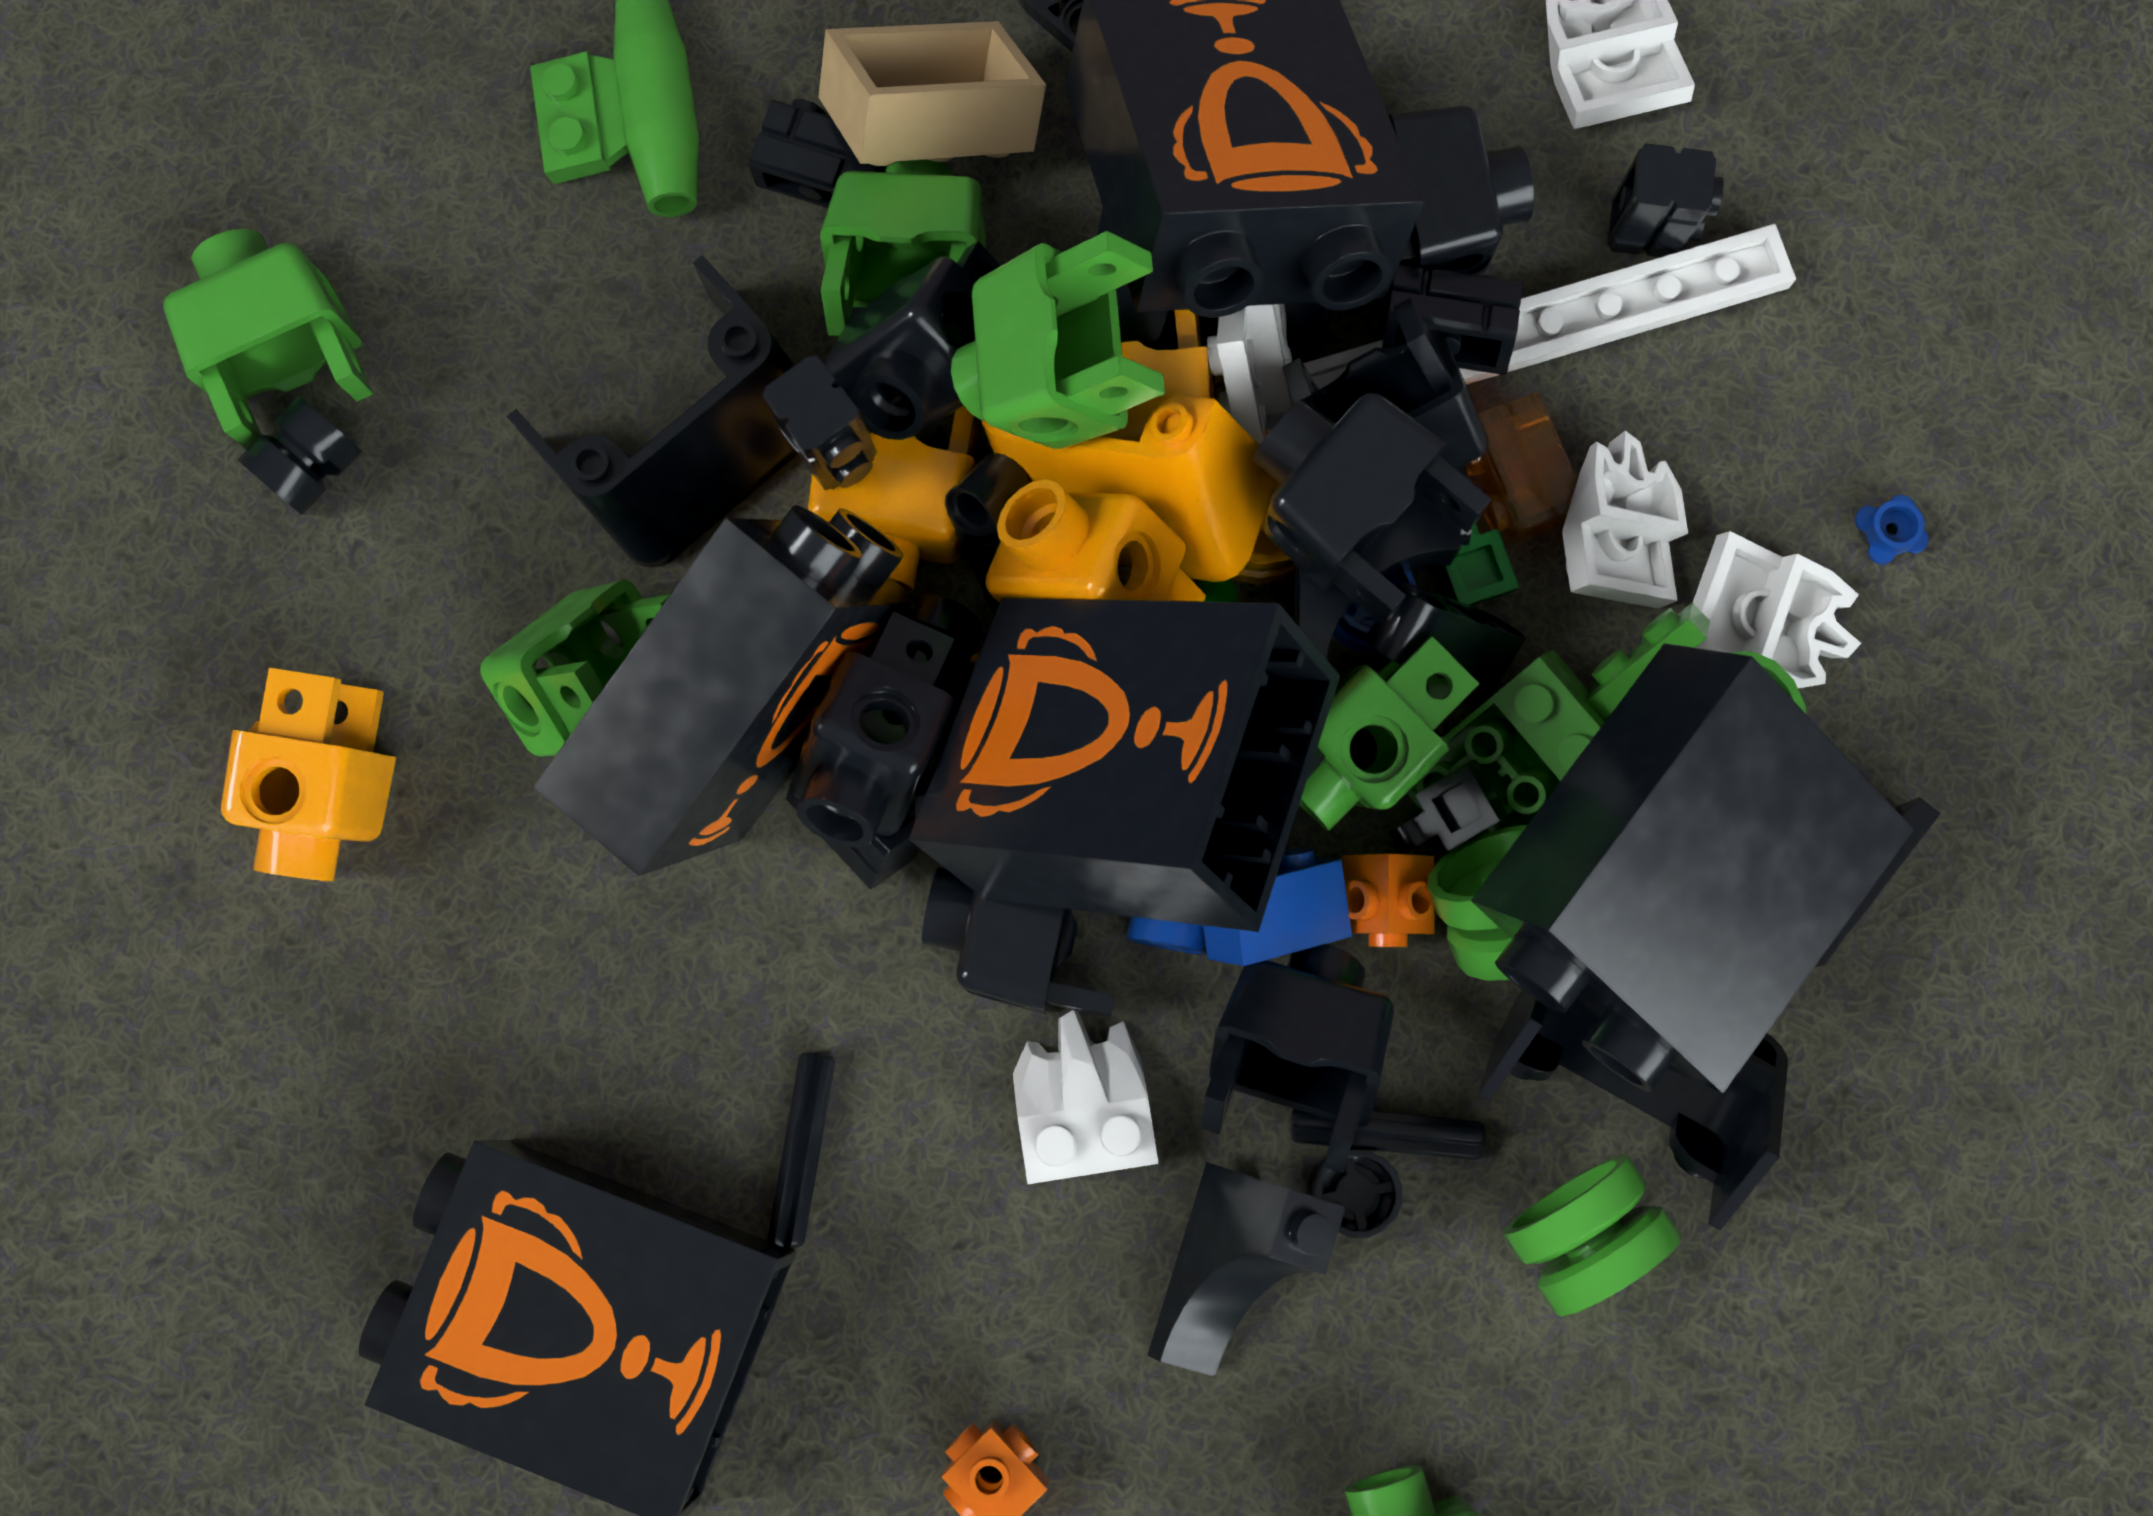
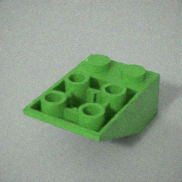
[1407,649,1608,849]

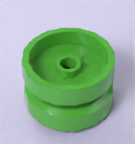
[1427,825,1527,981]
[1502,1154,1682,1317]

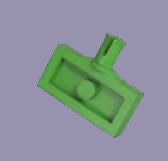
[1587,602,1710,720]

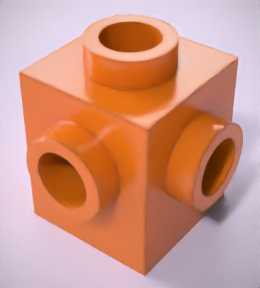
[1342,853,1435,947]
[941,1419,1049,1516]

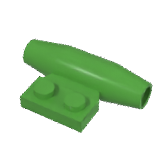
[530,0,699,217]

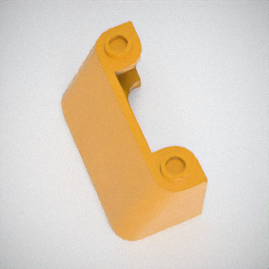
[981,395,1276,582]

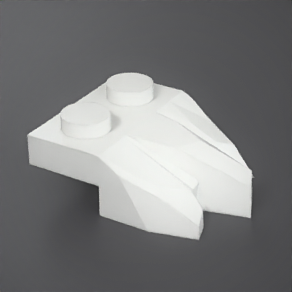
[1545,0,1695,129]
[1207,304,1293,445]
[1562,431,1688,609]
[1693,531,1861,688]
[1013,1010,1159,1184]

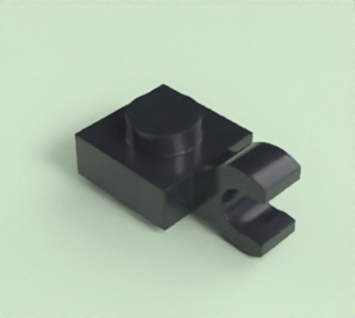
[1389,760,1509,854]

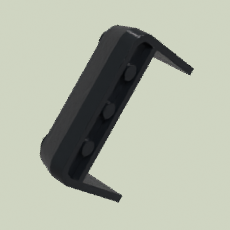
[506,255,798,568]
[1478,990,1788,1231]

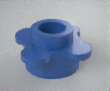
[1854,495,1929,565]

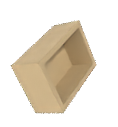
[818,21,1046,166]

